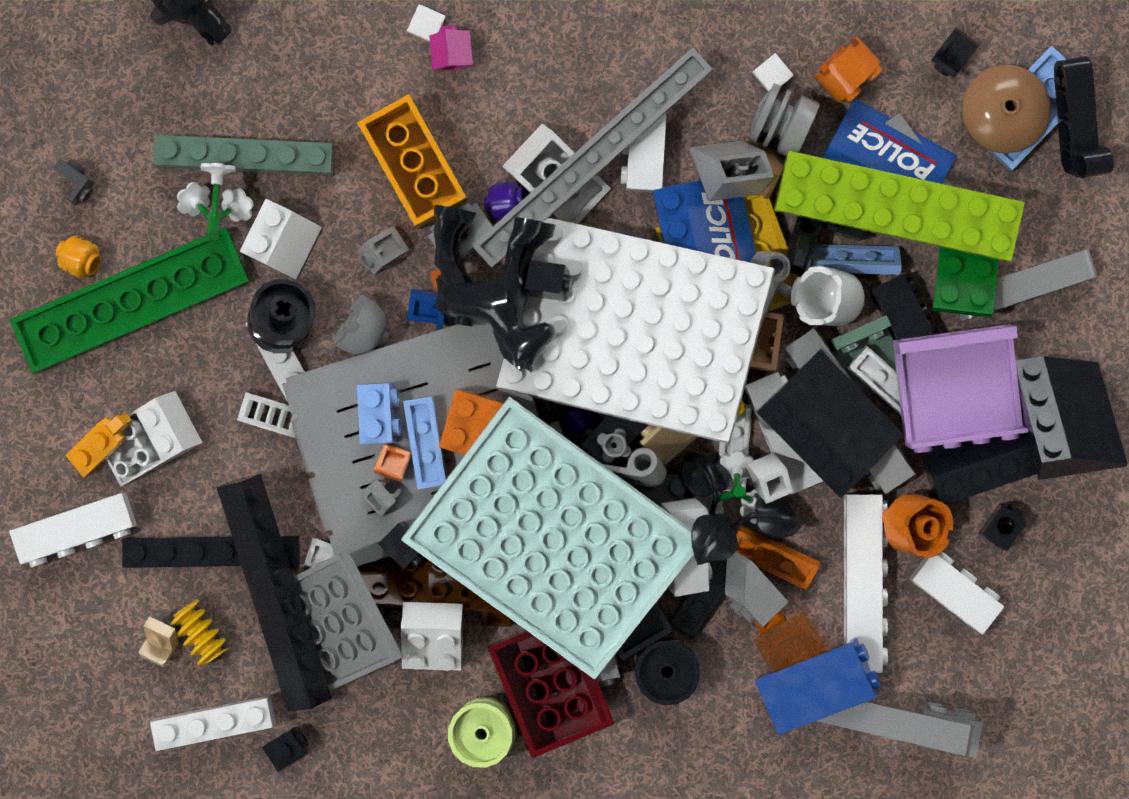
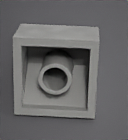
[725,552,788,627]

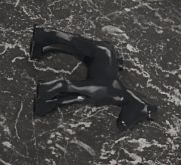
[433,205,556,373]

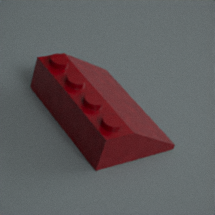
[486,630,615,758]

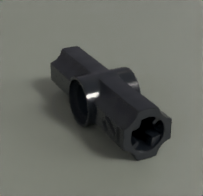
[786,216,822,275]

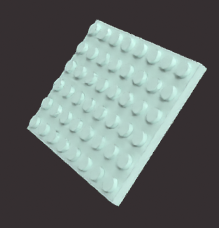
[401,397,694,679]

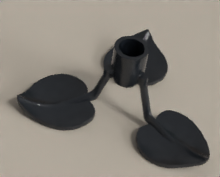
[682,453,801,565]

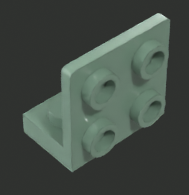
[829,315,896,390]

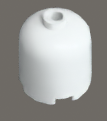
[791,266,865,326]

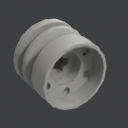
[749,83,820,157]

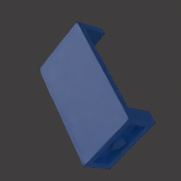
[755,637,881,735]

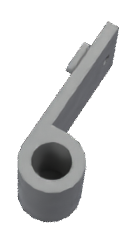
[602,448,667,487]

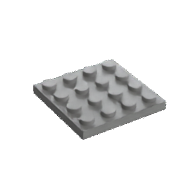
[294,549,403,691]

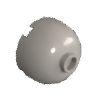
[334,295,389,355]

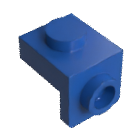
[407,289,450,331]

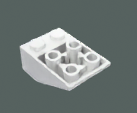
[106,391,203,487]

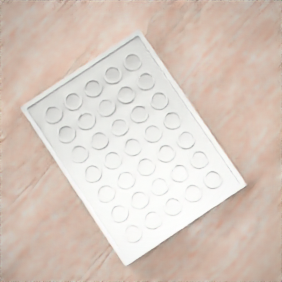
[496,218,775,444]

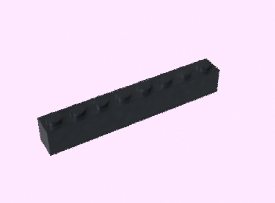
[216,474,332,711]

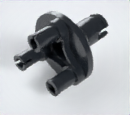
[150,0,231,46]

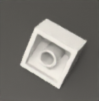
[240,199,322,279]

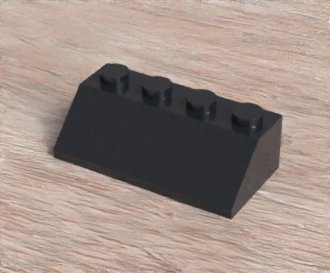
[919,425,1037,505]

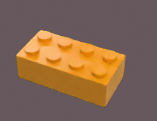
[357,94,468,229]

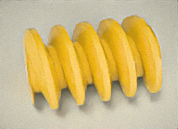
[170,599,231,666]

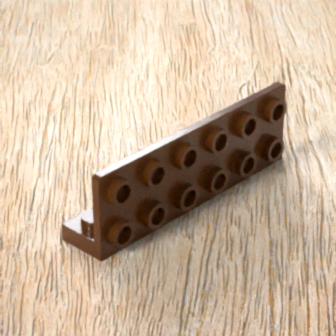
[356,556,511,627]

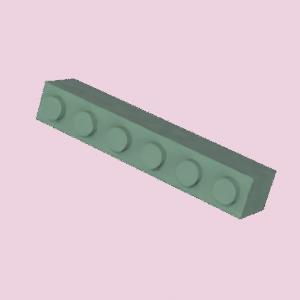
[153,135,335,176]

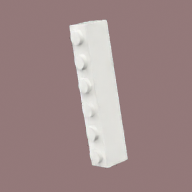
[844,494,888,673]

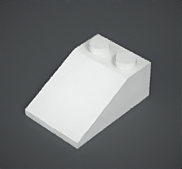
[502,124,611,224]

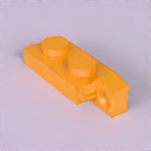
[65,412,133,478]

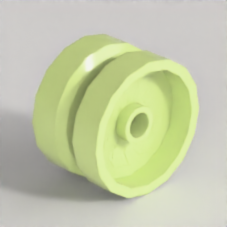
[448,697,517,768]

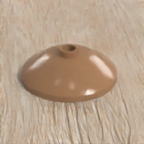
[962,65,1051,154]

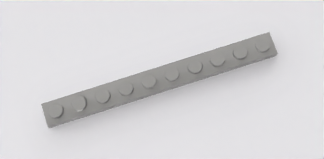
[472,47,713,268]

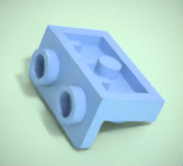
[357,383,401,444]

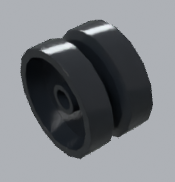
[247,279,316,354]
[634,637,700,705]

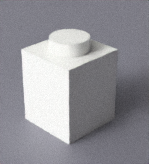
[747,452,793,504]

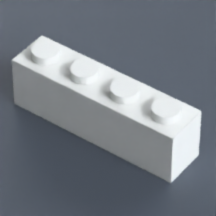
[744,372,823,495]
[9,493,137,568]
[150,695,276,751]

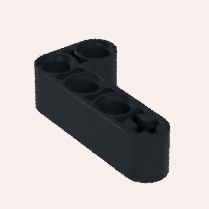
[1054,56,1114,179]

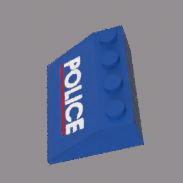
[821,98,957,184]
[652,181,756,263]

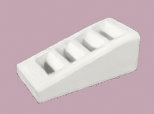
[237,392,298,438]

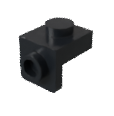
[931,27,979,78]

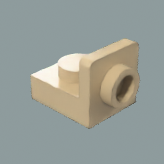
[139,617,179,667]

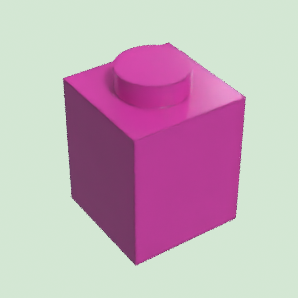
[429,25,473,71]

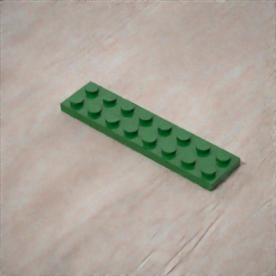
[9,227,250,374]

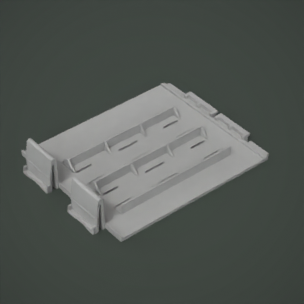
[282,321,562,566]

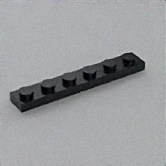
[122,536,300,568]

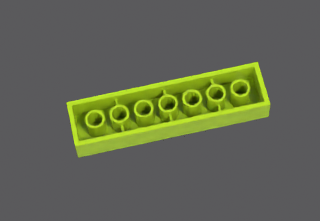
[774,151,1025,261]

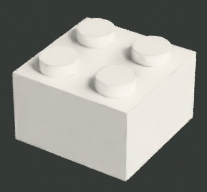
[401,602,463,671]

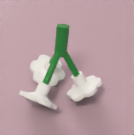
[177,163,254,241]
[693,450,761,524]

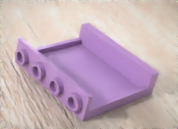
[893,324,1028,453]

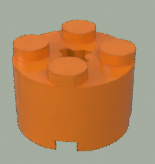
[813,35,883,102]
[882,493,953,558]

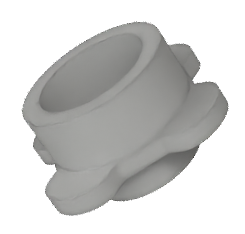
[597,428,631,462]

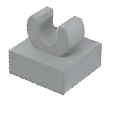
[361,477,401,517]

